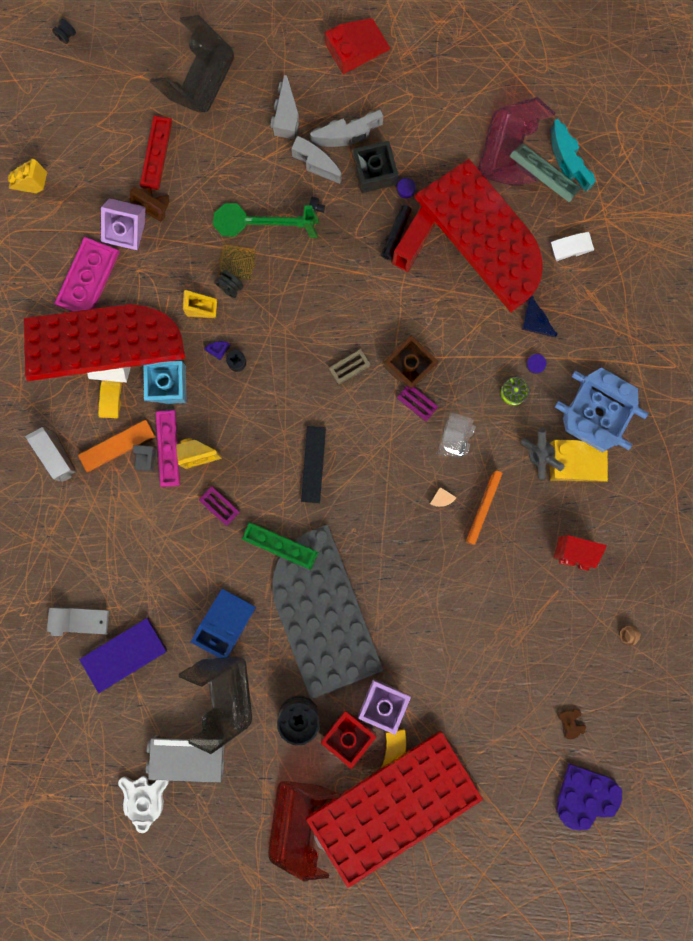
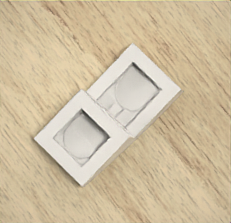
[551,232,594,261]

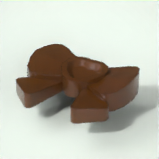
[558,709,586,739]

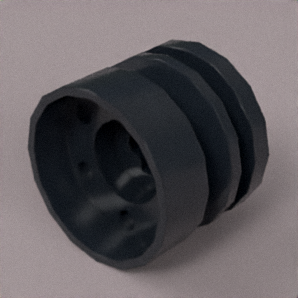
[277,696,319,745]

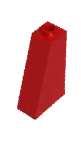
[392,207,436,272]

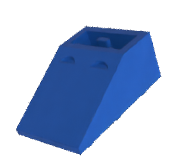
[191,589,256,661]

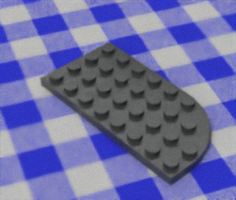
[272,525,384,699]

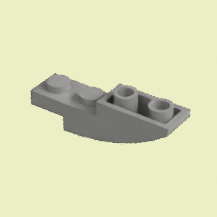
[310,110,383,147]

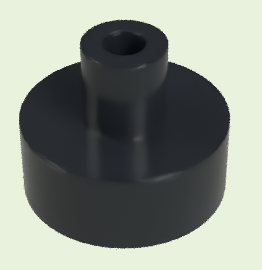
[309,197,325,215]

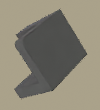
[133,445,157,472]

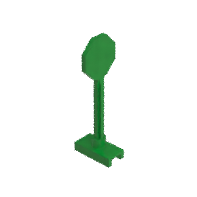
[213,203,319,238]

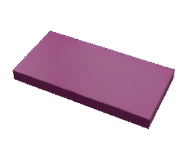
[54,237,120,312]

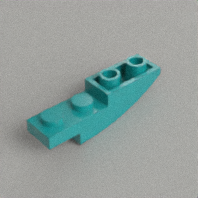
[551,118,596,192]

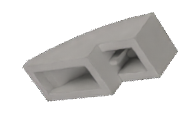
[292,136,341,184]

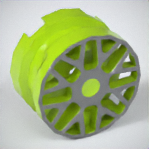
[500,377,530,406]

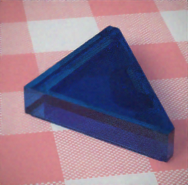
[522,296,558,338]

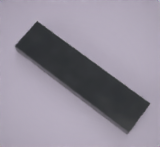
[301,426,326,504]

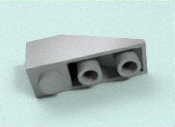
[271,75,299,140]

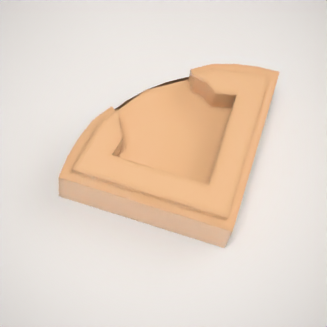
[430,487,456,507]

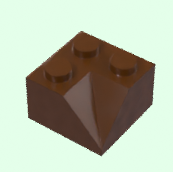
[383,335,439,389]

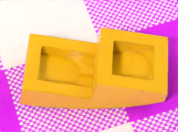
[99,380,123,418]

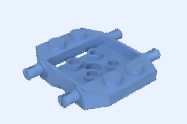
[554,367,649,453]

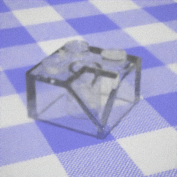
[437,412,476,459]

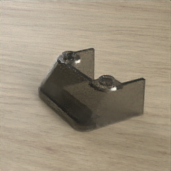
[149,15,234,113]
[179,657,252,754]

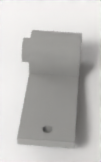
[47,607,109,636]

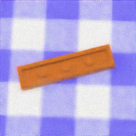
[78,420,156,472]
[466,470,503,545]

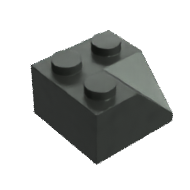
[353,141,399,193]

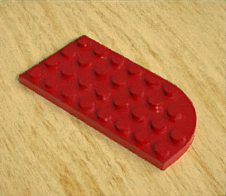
[414,159,543,313]
[24,304,185,381]

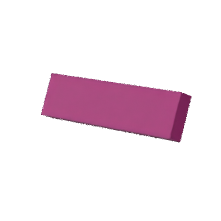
[156,410,180,487]

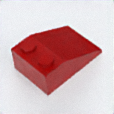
[325,18,390,74]

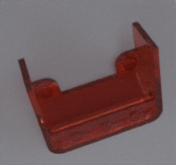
[268,781,340,881]

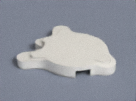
[118,776,169,833]

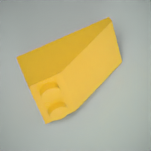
[550,440,608,482]

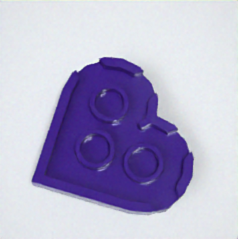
[556,763,622,830]

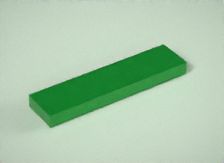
[241,522,319,570]

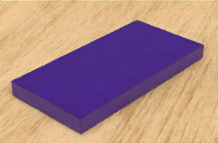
[79,618,167,693]

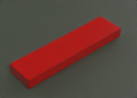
[140,115,173,190]

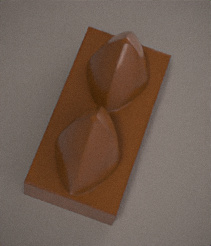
[130,186,169,222]

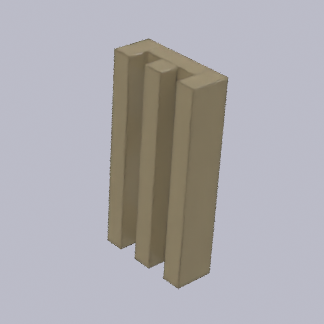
[329,349,370,385]

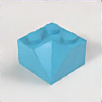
[143,361,187,404]

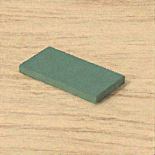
[509,143,580,202]

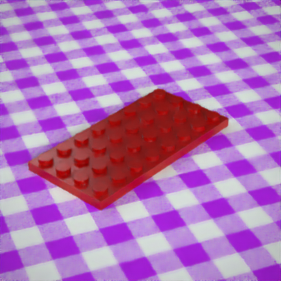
[306,730,483,888]

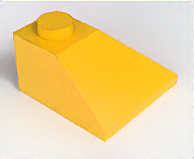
[176,438,222,469]

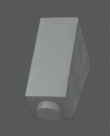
[25,427,76,482]

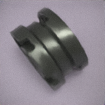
[214,270,244,299]

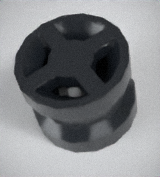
[52,19,76,44]
[226,350,246,372]

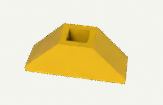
[8,159,47,194]

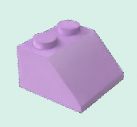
[101,198,145,250]

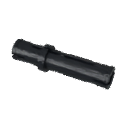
[381,205,412,260]

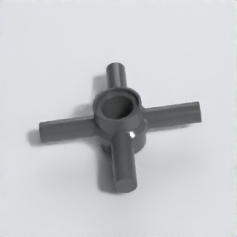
[520,428,565,479]

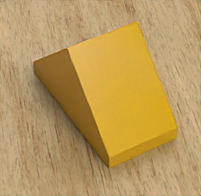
[183,290,217,318]

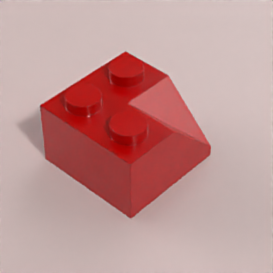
[554,535,607,571]
[320,710,377,769]

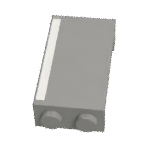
[146,735,225,782]

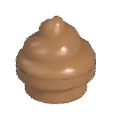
[620,626,641,646]

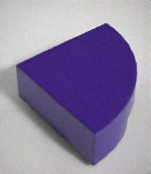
[204,341,231,361]

